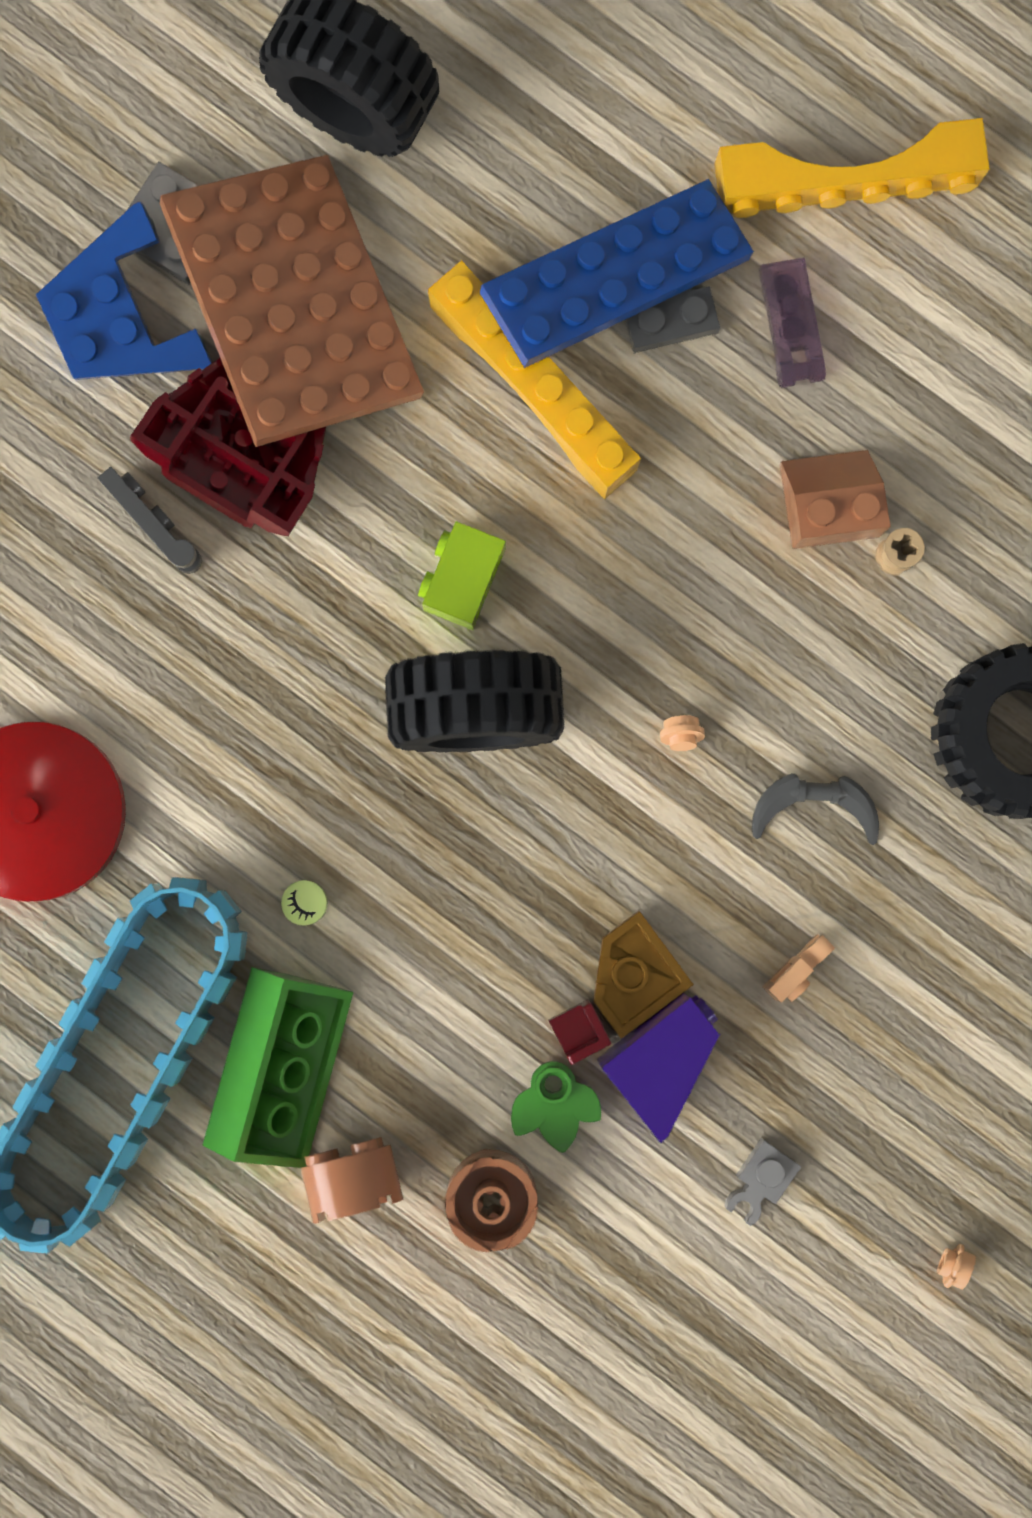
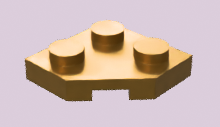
[593,911,694,1039]

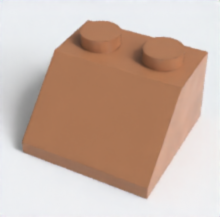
[780,450,891,549]

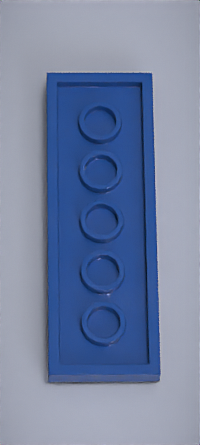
[480,179,754,368]

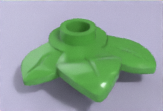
[511,1061,601,1153]

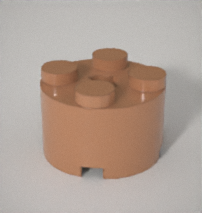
[301,1137,404,1224]
[445,1149,538,1252]

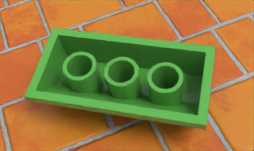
[202,967,353,1168]

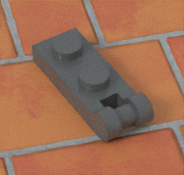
[97,466,202,574]

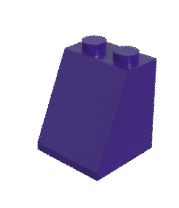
[597,993,719,1143]

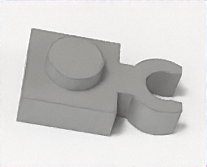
[725,1138,801,1226]

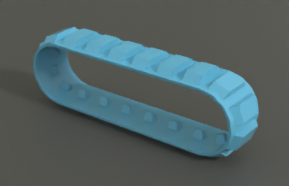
[0,877,248,1254]

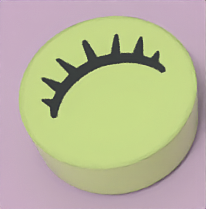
[281,880,328,926]

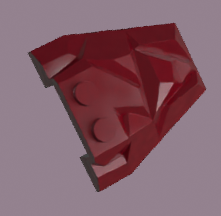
[130,358,327,537]

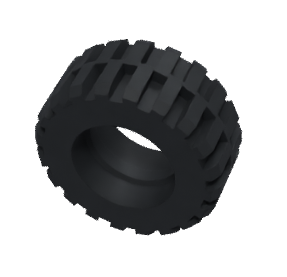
[259,0,440,157]
[931,643,1032,819]
[385,650,565,753]

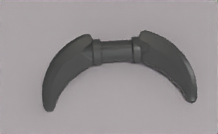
[752,773,879,845]

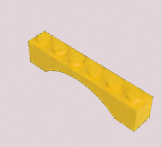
[714,118,990,218]
[428,260,641,500]

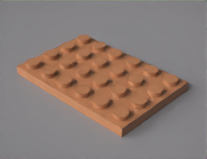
[160,154,424,447]

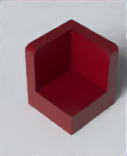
[548,999,612,1065]

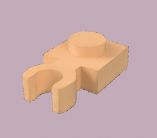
[762,934,835,1003]

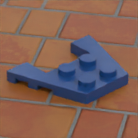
[36,202,213,380]

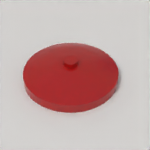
[0,722,126,902]

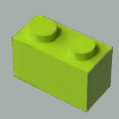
[418,521,506,630]

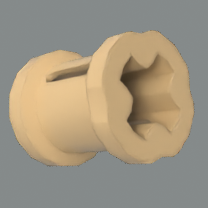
[875,528,925,575]

